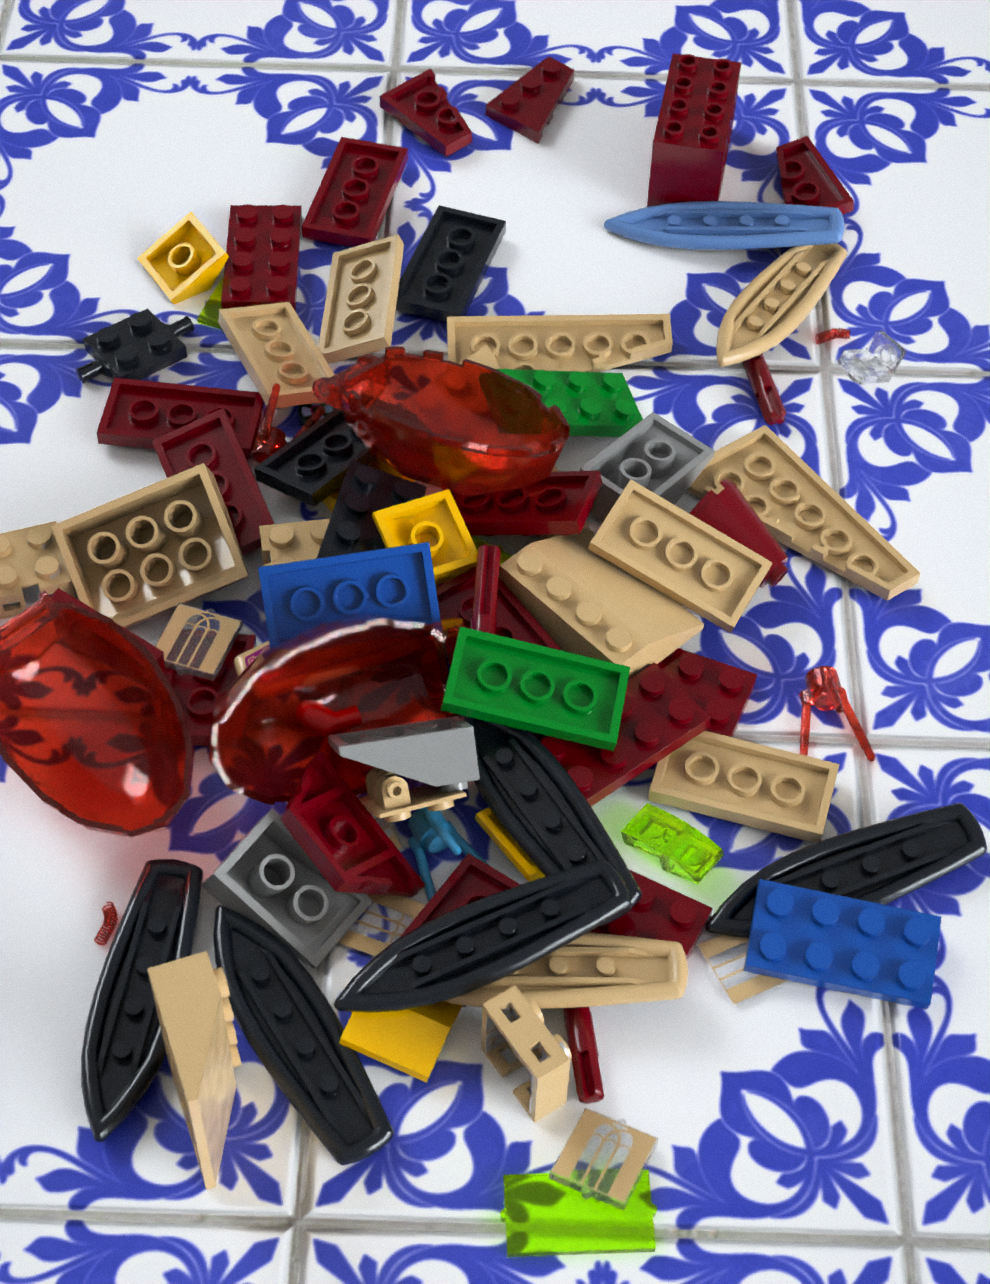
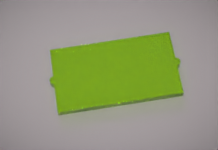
[500,1170,657,1257]

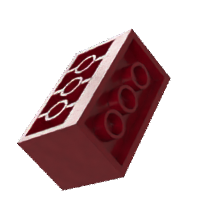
[647,53,742,207]

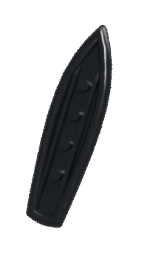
[458,715,642,927]
[705,803,987,937]
[81,859,203,1143]
[334,859,631,1013]
[213,905,394,1165]

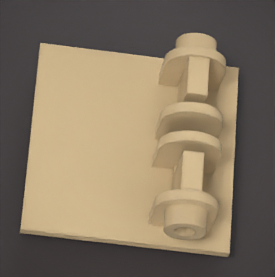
[361,768,467,823]

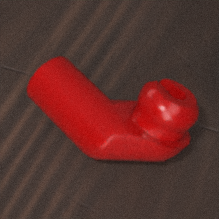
[296,700,362,737]

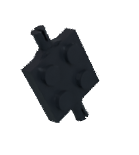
[76,308,194,383]

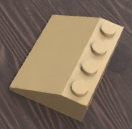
[51,463,250,628]
[499,527,704,679]
[147,951,241,1190]

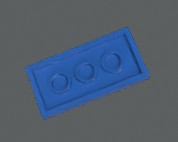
[258,542,442,653]
[743,879,942,1009]

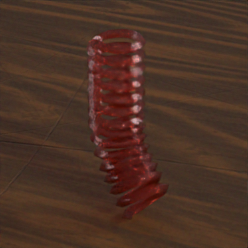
[815,328,850,345]
[94,902,118,945]

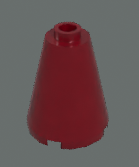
[689,479,789,588]

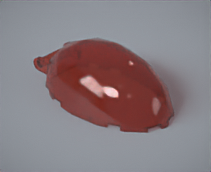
[312,346,570,496]
[0,590,195,838]
[206,616,464,805]

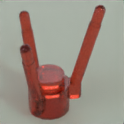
[250,383,326,463]
[799,666,876,762]

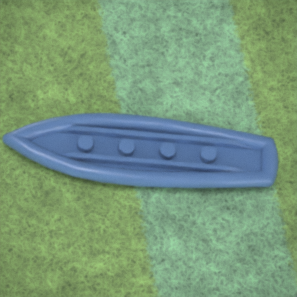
[604,201,845,250]

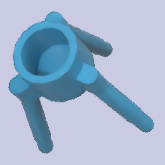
[408,807,490,901]

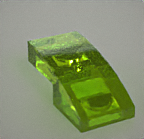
[620,803,724,885]

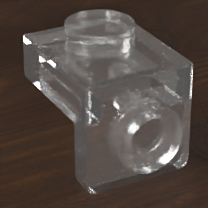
[837,331,906,385]

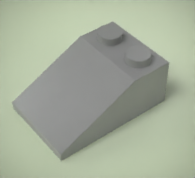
[579,412,715,521]
[328,716,480,792]
[201,808,373,969]

